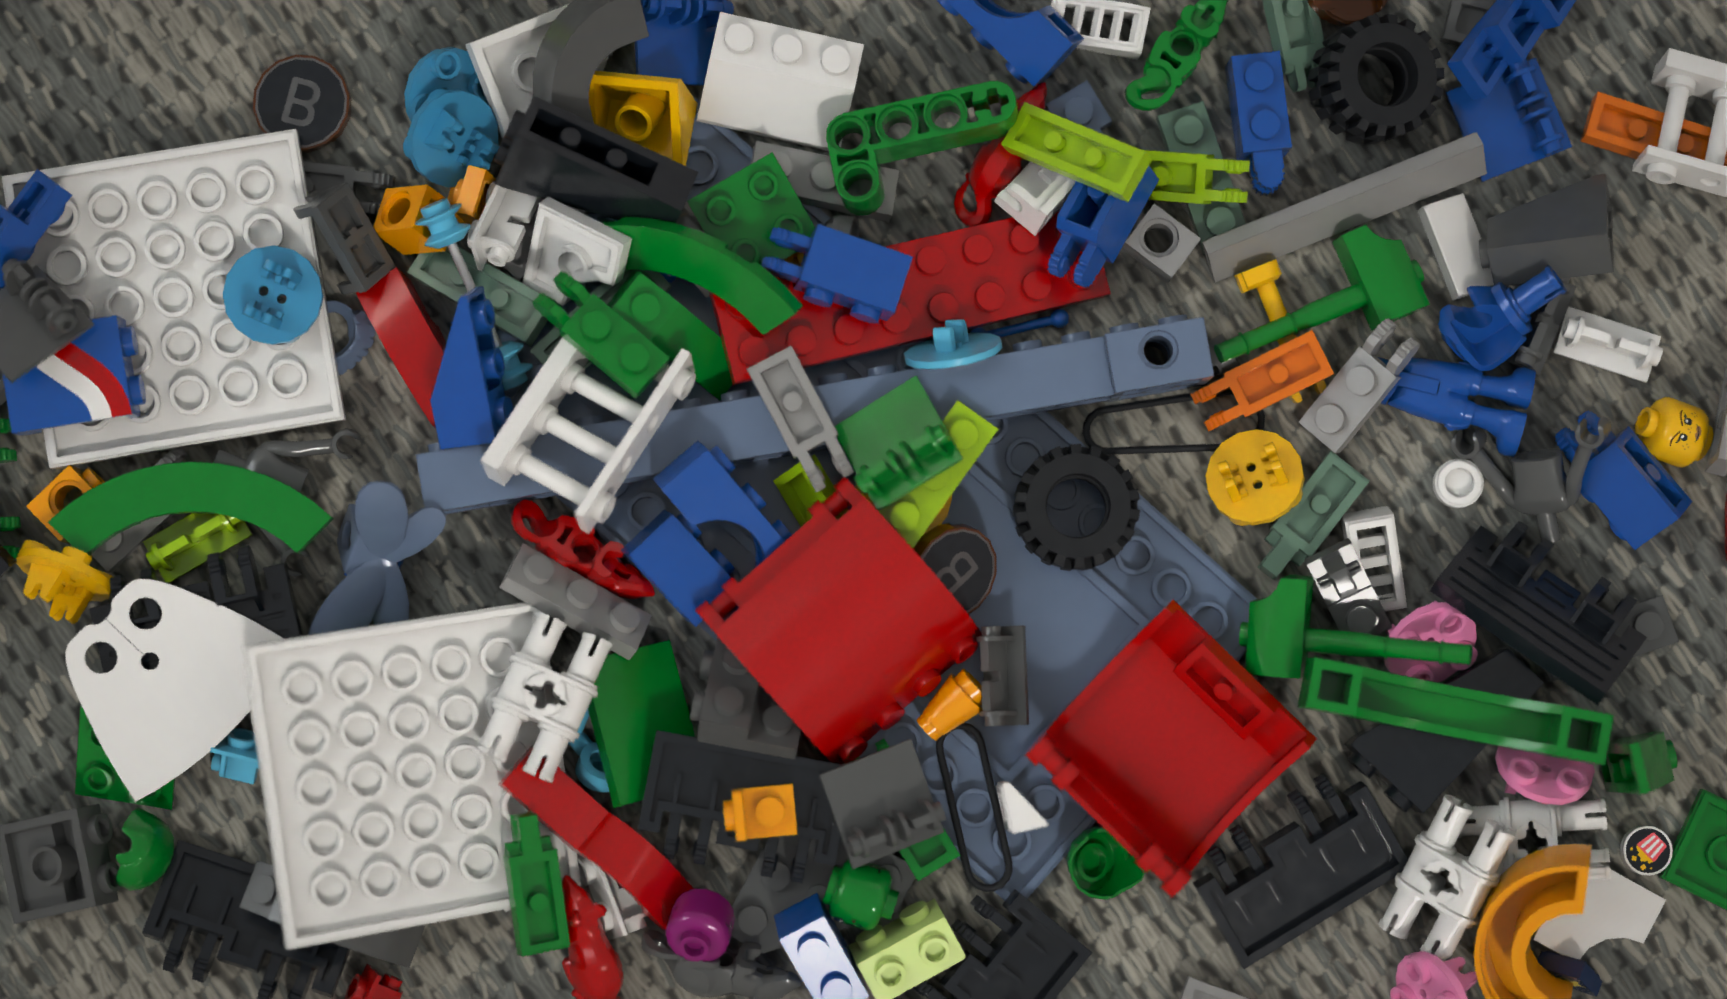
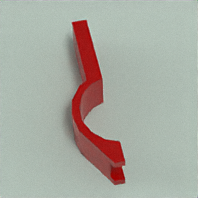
[498,746,694,930]

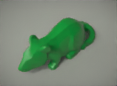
[1124,0,1229,111]

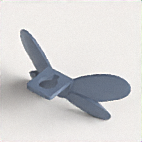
[308,481,446,635]

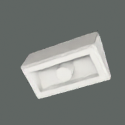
[1417,193,1494,301]
[995,781,1049,834]

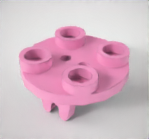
[1384,601,1478,683]
[1495,746,1595,805]
[1390,951,1477,999]

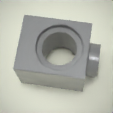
[1121,203,1201,284]

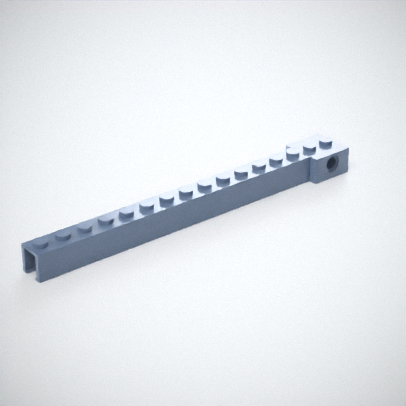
[416,315,1214,515]

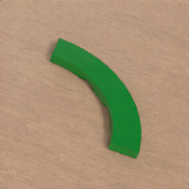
[601,217,803,335]
[48,462,334,555]

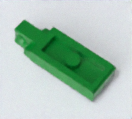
[503,811,570,957]

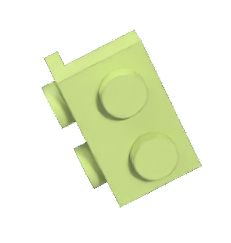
[848,898,965,999]

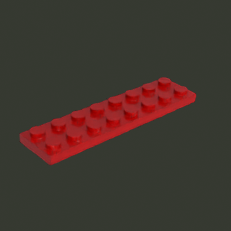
[709,209,1111,385]

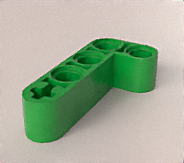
[826,81,1019,216]

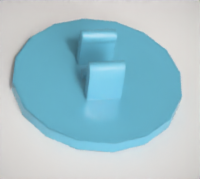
[904,319,1002,369]

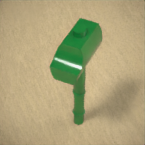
[1214,225,1430,363]
[1239,574,1472,679]

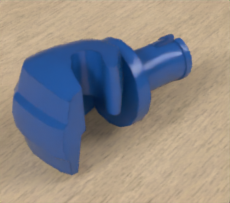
[1438,265,1567,371]

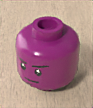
[666,889,735,962]

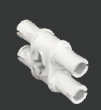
[476,612,613,783]
[1378,794,1516,962]
[1458,797,1611,880]

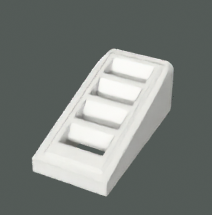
[1051,0,1151,60]
[1341,506,1407,611]

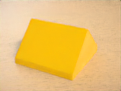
[589,71,698,166]

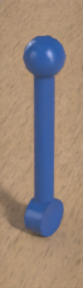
[970,309,1069,338]

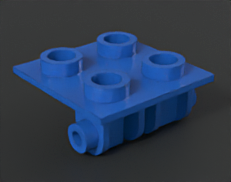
[634,0,734,86]
[1445,57,1572,182]

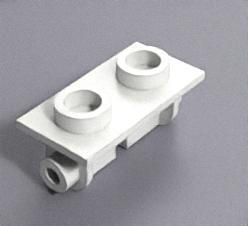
[467,181,542,271]
[1553,306,1663,383]
[577,853,647,940]

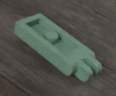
[1262,0,1325,92]

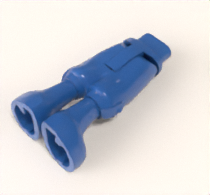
[1377,354,1536,457]

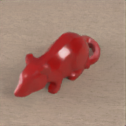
[954,82,1047,227]
[511,499,655,599]
[562,875,624,999]

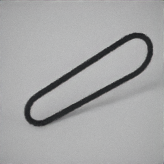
[1082,388,1265,455]

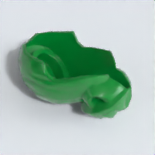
[1066,826,1150,900]

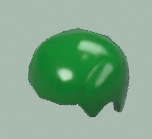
[115,808,175,891]

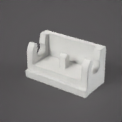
[994,162,1076,236]

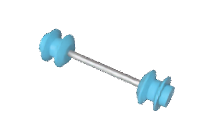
[415,198,533,391]

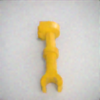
[1234,259,1326,403]

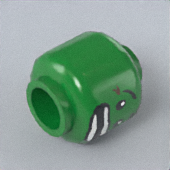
[822,859,899,931]

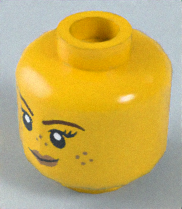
[1635,397,1713,468]

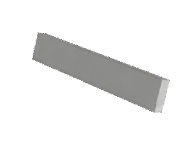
[1202,132,1487,282]

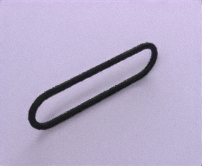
[936,722,1013,892]

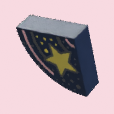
[1538,950,1603,997]

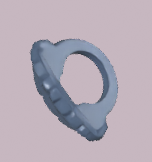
[327,301,376,375]

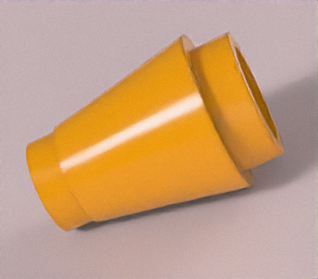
[916,669,982,741]

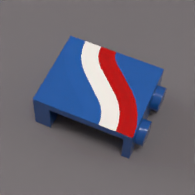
[2,315,146,436]

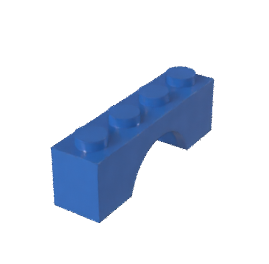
[938,0,1084,87]
[653,440,792,569]

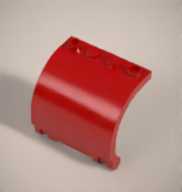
[695,477,981,764]
[1025,600,1317,898]

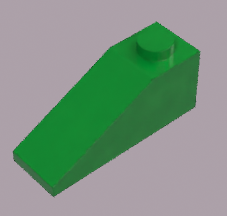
[607,271,733,401]
[1600,732,1678,794]

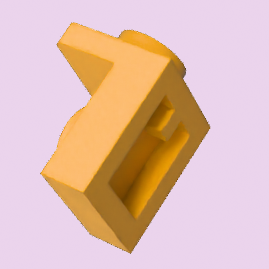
[448,165,496,225]
[723,783,798,842]

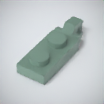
[1257,451,1370,579]

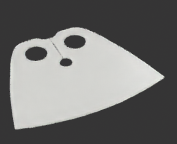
[65,579,284,801]

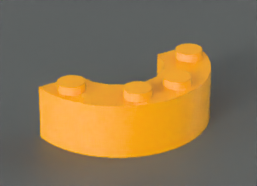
[1474,844,1592,999]

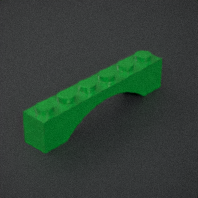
[1297,657,1614,765]

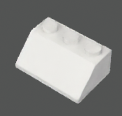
[697,12,864,151]

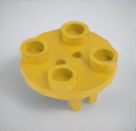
[1205,429,1305,526]
[16,540,113,624]

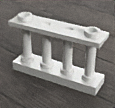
[1632,48,1727,197]
[480,337,696,534]

